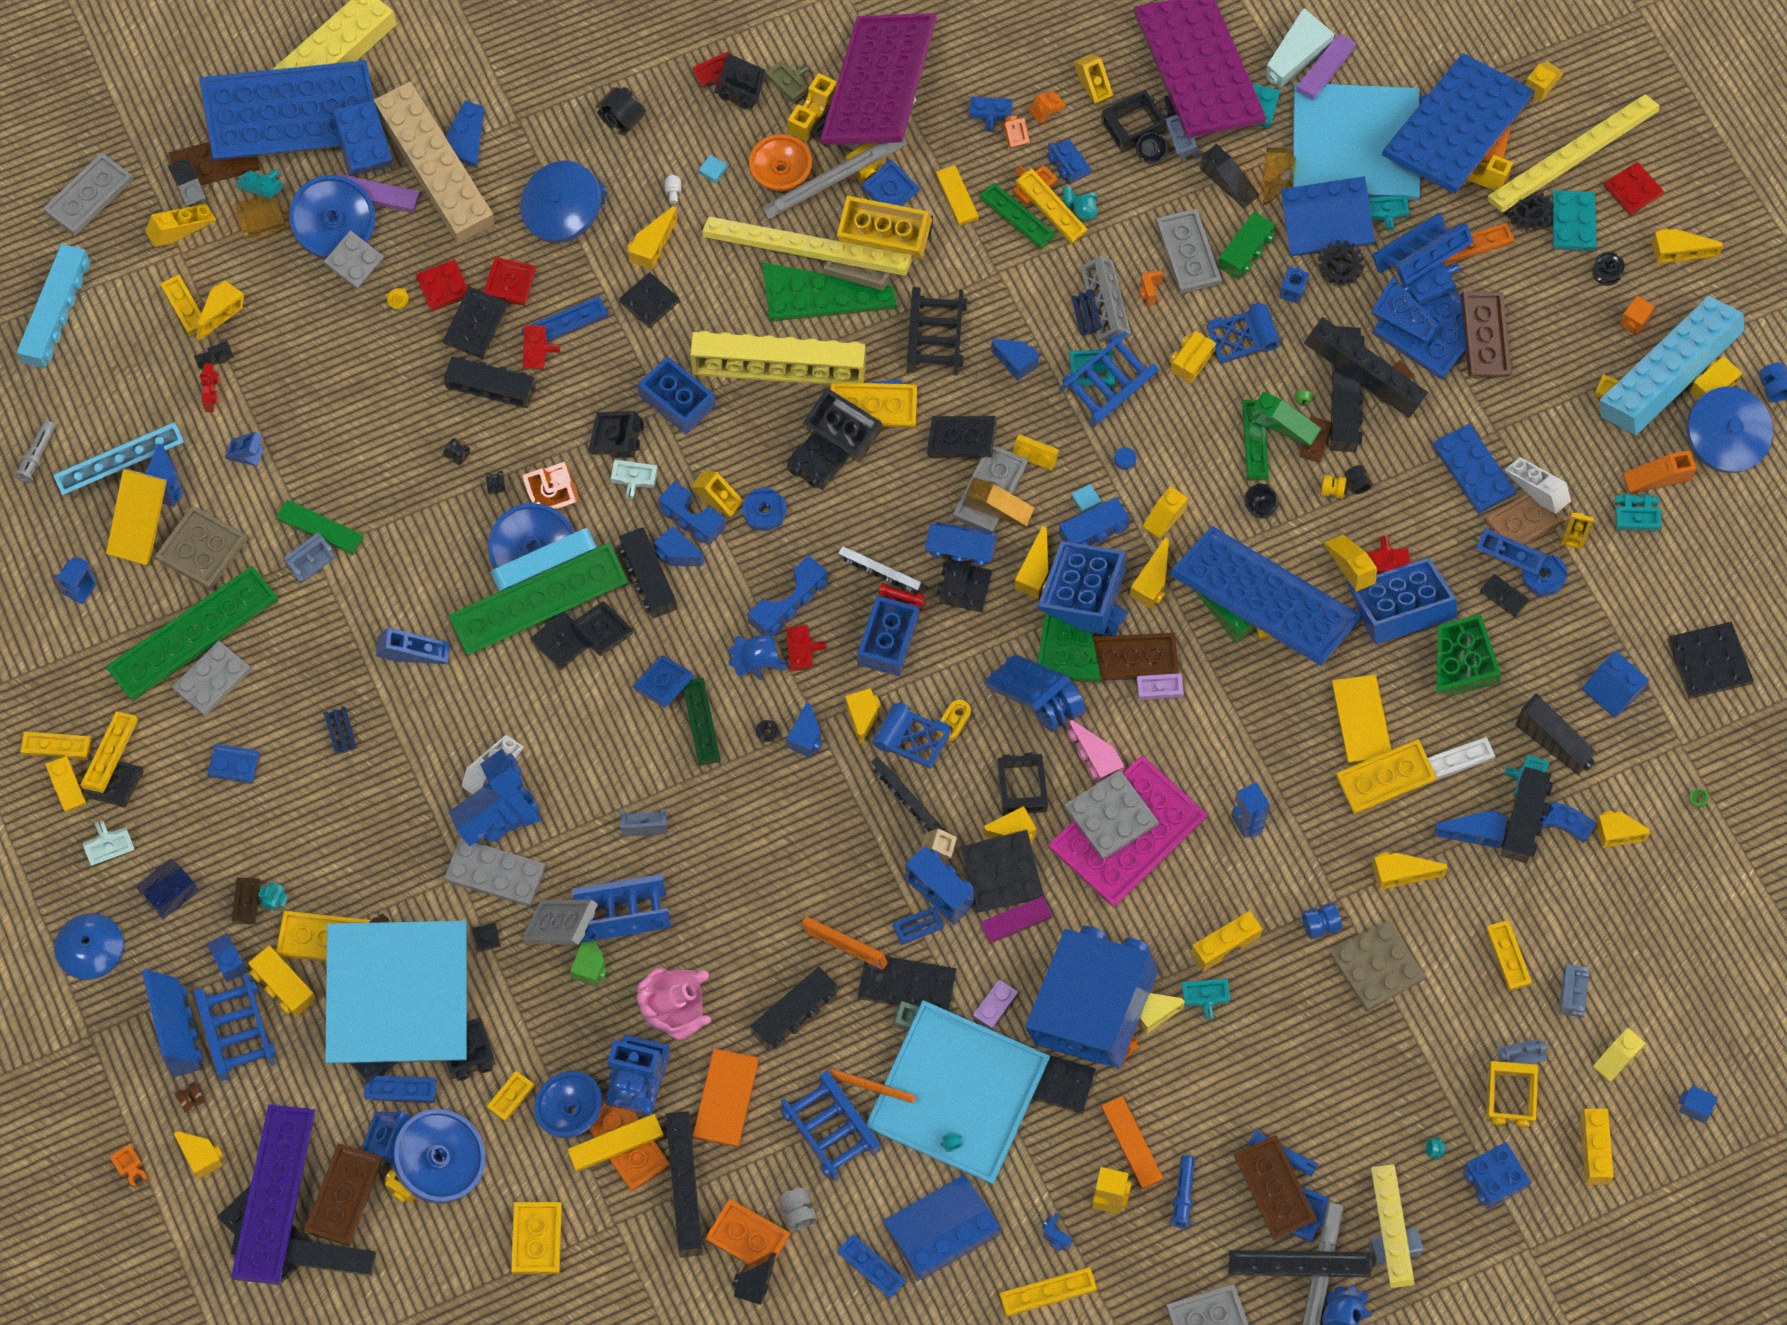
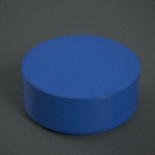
[1114,447,1136,470]

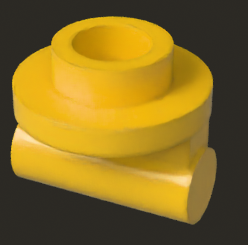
[385,288,409,309]

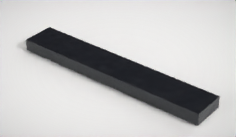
[230,1231,376,1276]
[1228,1250,1372,1278]

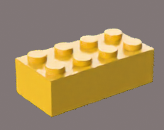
[837,196,932,259]

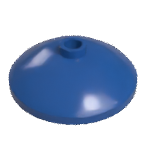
[54,913,124,980]
[534,1071,603,1138]

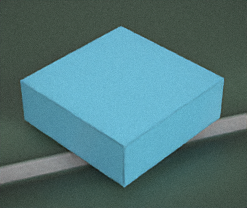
[699,155,728,183]
[1071,484,1101,513]

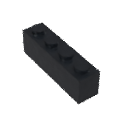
[444,356,536,409]
[617,527,677,619]
[1500,767,1553,864]
[750,966,838,1052]

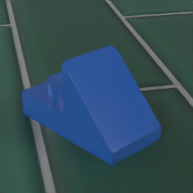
[225,432,263,466]

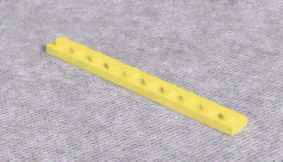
[1488,94,1660,213]
[702,217,912,276]

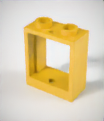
[1486,1061,1538,1127]

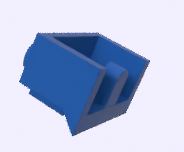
[53,557,97,605]

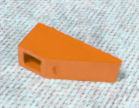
[1623,450,1697,493]

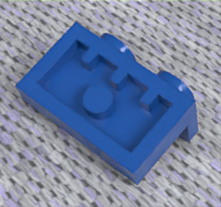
[1046,138,1091,185]

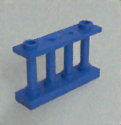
[1372,213,1473,285]
[1059,331,1159,427]
[572,874,671,943]
[194,974,277,1082]
[780,1070,881,1182]

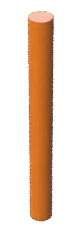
[830,1069,916,1104]

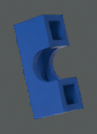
[658,481,726,546]
[1231,782,1270,838]

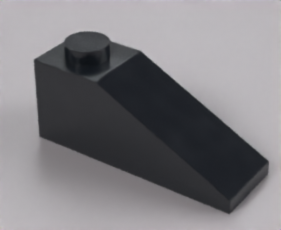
[1200,143,1259,209]

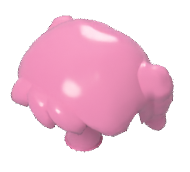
[637,968,711,1040]

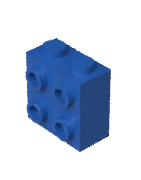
[1463,1142,1531,1210]

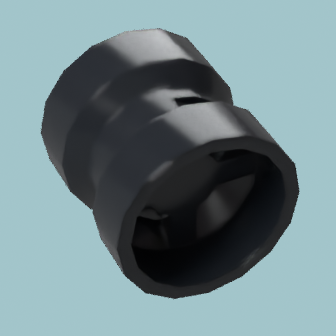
[1344,465,1373,495]

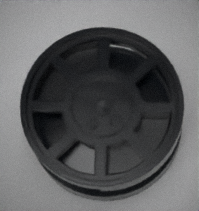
[1592,252,1625,286]

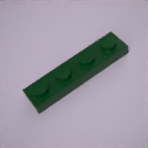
[683,677,721,766]

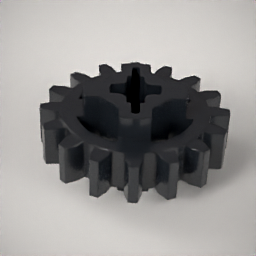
[1508,191,1554,232]
[1318,240,1364,286]

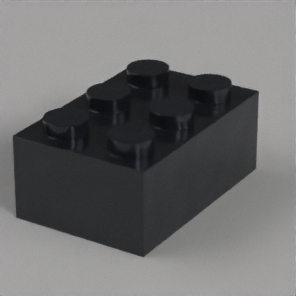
[803,388,884,463]

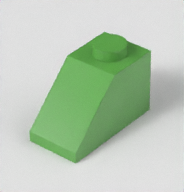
[570,940,608,987]

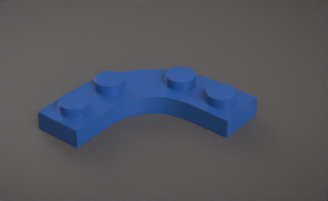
[1504,803,1597,843]

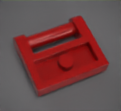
[878,583,926,611]

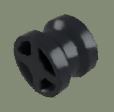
[443,438,470,465]
[486,471,506,494]

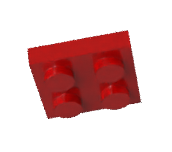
[1604,161,1664,216]
[484,257,536,306]
[415,259,468,312]

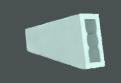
[1266,9,1334,89]

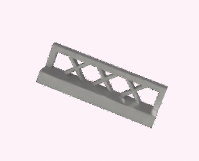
[1081,256,1131,342]

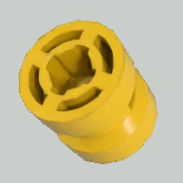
[1321,474,1346,499]

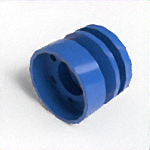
[1033,673,1086,732]

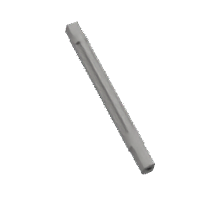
[762,137,908,219]
[1303,1202,1344,1325]

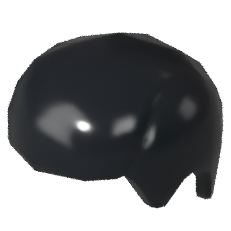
[1135,132,1168,164]
[1244,483,1279,519]

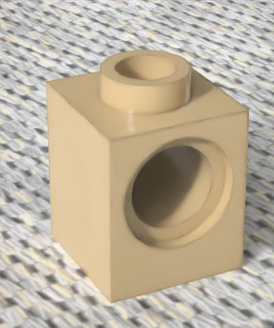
[920,829,957,861]

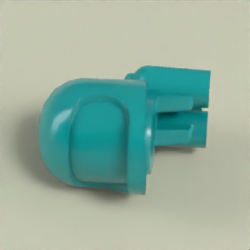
[1062,186,1098,221]

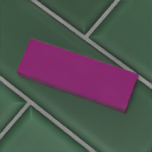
[980,896,1052,944]

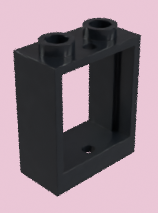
[1101,90,1167,153]
[997,752,1048,816]

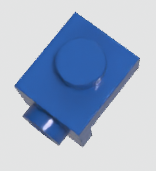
[1100,604,1129,636]
[1042,1213,1073,1252]

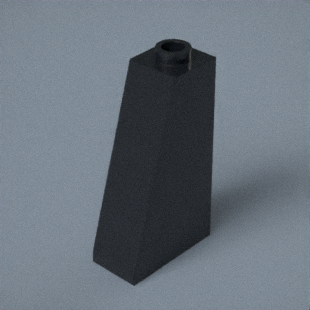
[1515,693,1596,775]

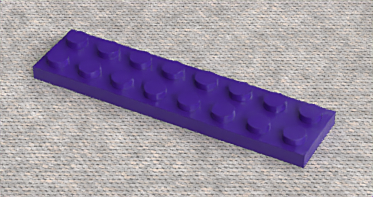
[231,1104,315,1285]

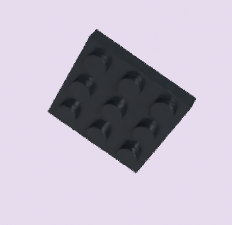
[1667,622,1754,699]
[960,829,1044,913]

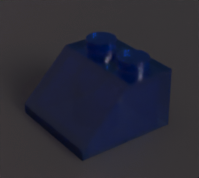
[134,858,199,920]

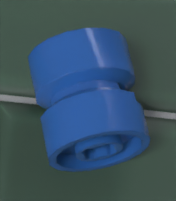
[1758,362,1787,403]
[1301,902,1342,940]

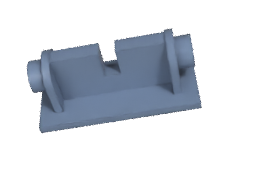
[1496,1038,1547,1064]

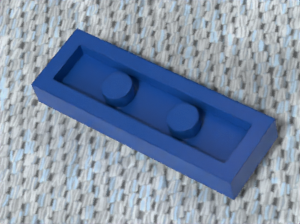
[364,1076,437,1104]
[837,1234,906,1300]

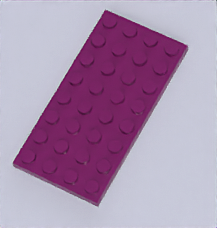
[1133,0,1266,138]
[821,13,937,145]

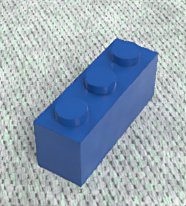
[1058,497,1130,546]

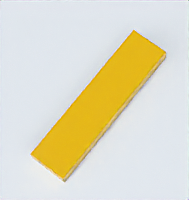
[1015,168,1088,244]
[81,711,138,793]
[567,1114,664,1172]
[999,1267,1097,1317]

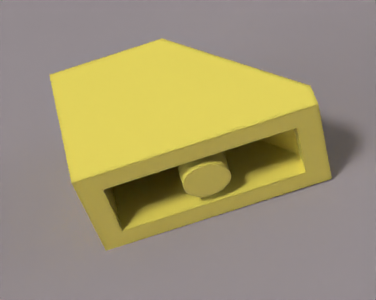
[1138,993,1185,1034]
[1593,1028,1646,1083]

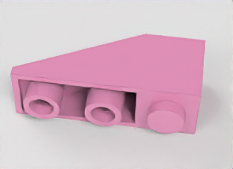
[1067,720,1124,783]

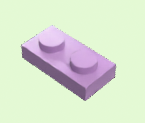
[1137,673,1184,700]
[973,979,1018,1030]

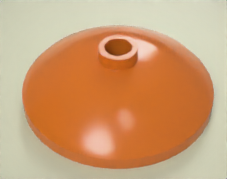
[749,134,812,191]

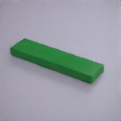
[979,183,1056,250]
[1242,400,1269,481]
[276,499,364,556]

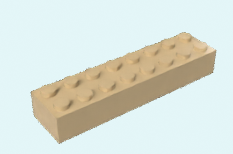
[373,81,494,244]

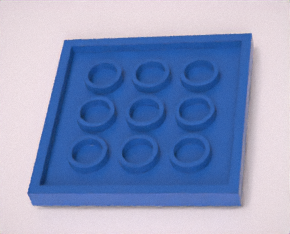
[1372,291,1466,380]

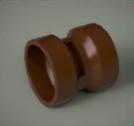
[174,1081,206,1113]

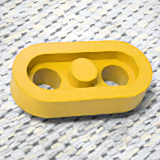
[937,700,971,742]

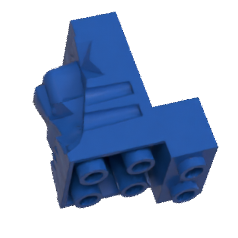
[449,748,541,846]
[606,1035,671,1116]

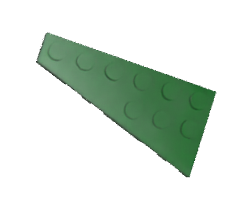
[762,262,896,322]
[1037,556,1102,683]

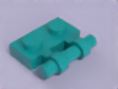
[1614,493,1661,531]

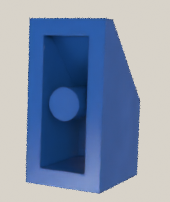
[991,339,1039,381]
[654,526,704,566]
[786,702,823,758]
[207,933,247,983]

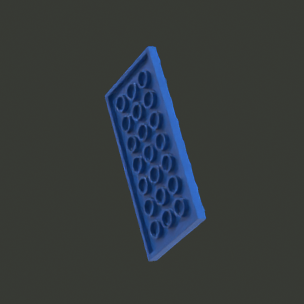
[1382,53,1534,194]
[199,60,373,161]
[1170,526,1362,666]

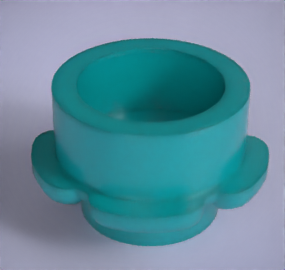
[940,1132,963,1152]
[1426,1136,1445,1160]

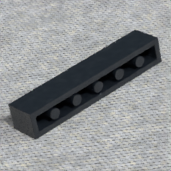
[1304,317,1428,418]
[1330,326,1365,452]
[666,1111,703,1258]

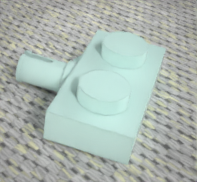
[611,460,658,499]
[83,821,135,866]

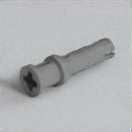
[14,420,56,483]

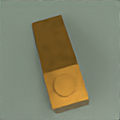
[965,477,1034,528]

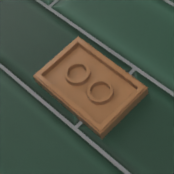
[1484,493,1564,545]

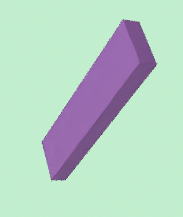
[1296,34,1356,100]
[338,174,420,213]

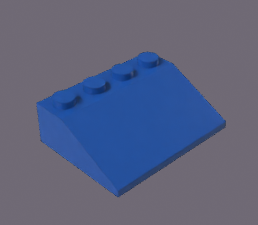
[1281,176,1375,257]
[1038,541,1126,634]
[1348,557,1457,645]
[142,970,204,1078]
[883,1175,1000,1282]

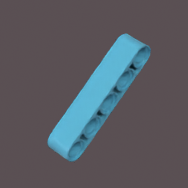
[490,528,597,592]

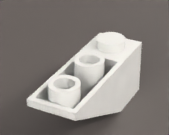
[1505,457,1571,514]
[461,735,524,794]

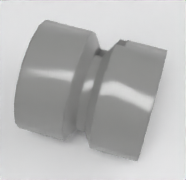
[778,1188,818,1231]

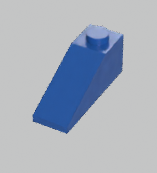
[1476,527,1546,575]
[376,627,450,664]
[1433,811,1507,848]

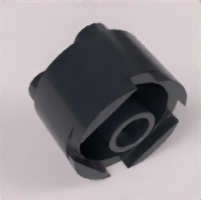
[596,87,646,136]

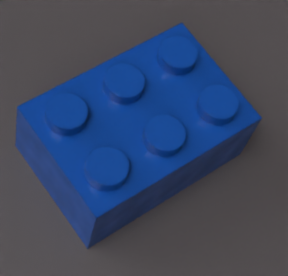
[331,101,392,176]
[638,356,716,435]
[925,521,998,565]
[857,596,919,676]
[905,846,974,925]

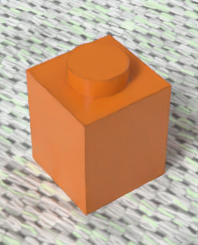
[1620,296,1655,335]

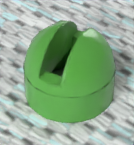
[1295,390,1313,406]
[1690,788,1709,808]

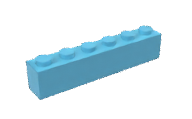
[16,244,90,369]
[53,422,184,495]

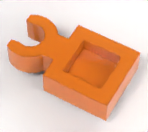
[110,1144,148,1188]

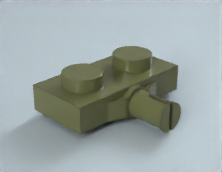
[766,61,809,103]

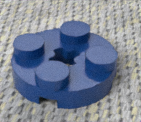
[742,488,786,531]
[1521,553,1567,597]

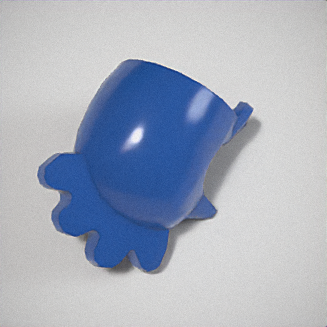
[729,635,787,680]
[1323,1285,1372,1325]

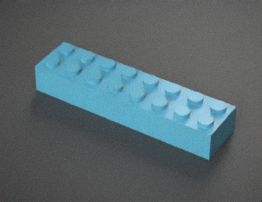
[1600,296,1744,436]

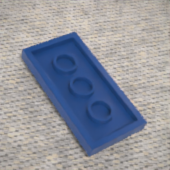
[1432,423,1516,514]
[984,654,1069,711]

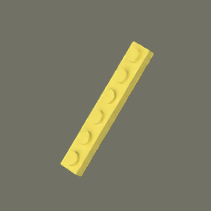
[1371,1164,1415,1288]

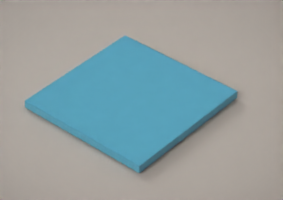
[1293,83,1420,200]
[326,921,467,1064]
[866,1000,1050,1185]

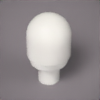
[664,175,682,204]

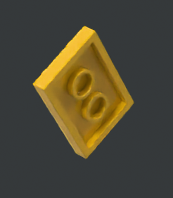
[511,1202,562,1274]

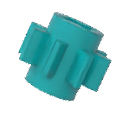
[258,882,288,911]

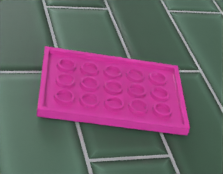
[1048,755,1208,908]

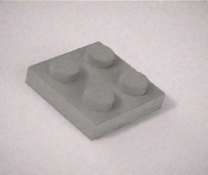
[324,230,384,290]

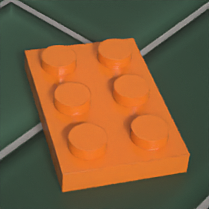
[705,1198,791,1264]

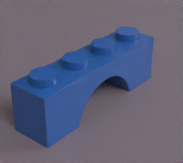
[747,555,828,635]

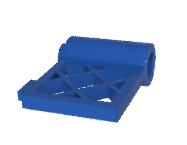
[1206,303,1281,364]
[871,702,952,769]

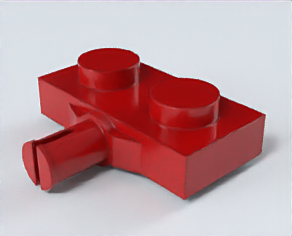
[692,50,731,88]
[522,325,560,370]
[199,364,219,412]
[1366,536,1411,574]
[786,625,827,672]

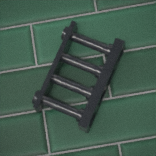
[907,287,967,376]

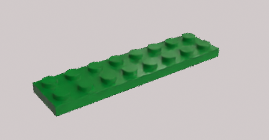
[448,542,628,656]
[105,566,279,702]

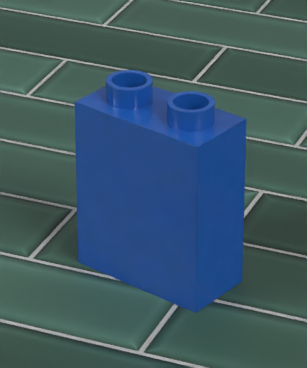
[1025,926,1158,1070]

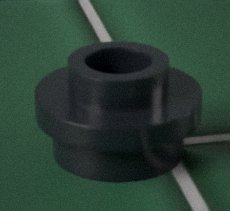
[756,720,778,742]

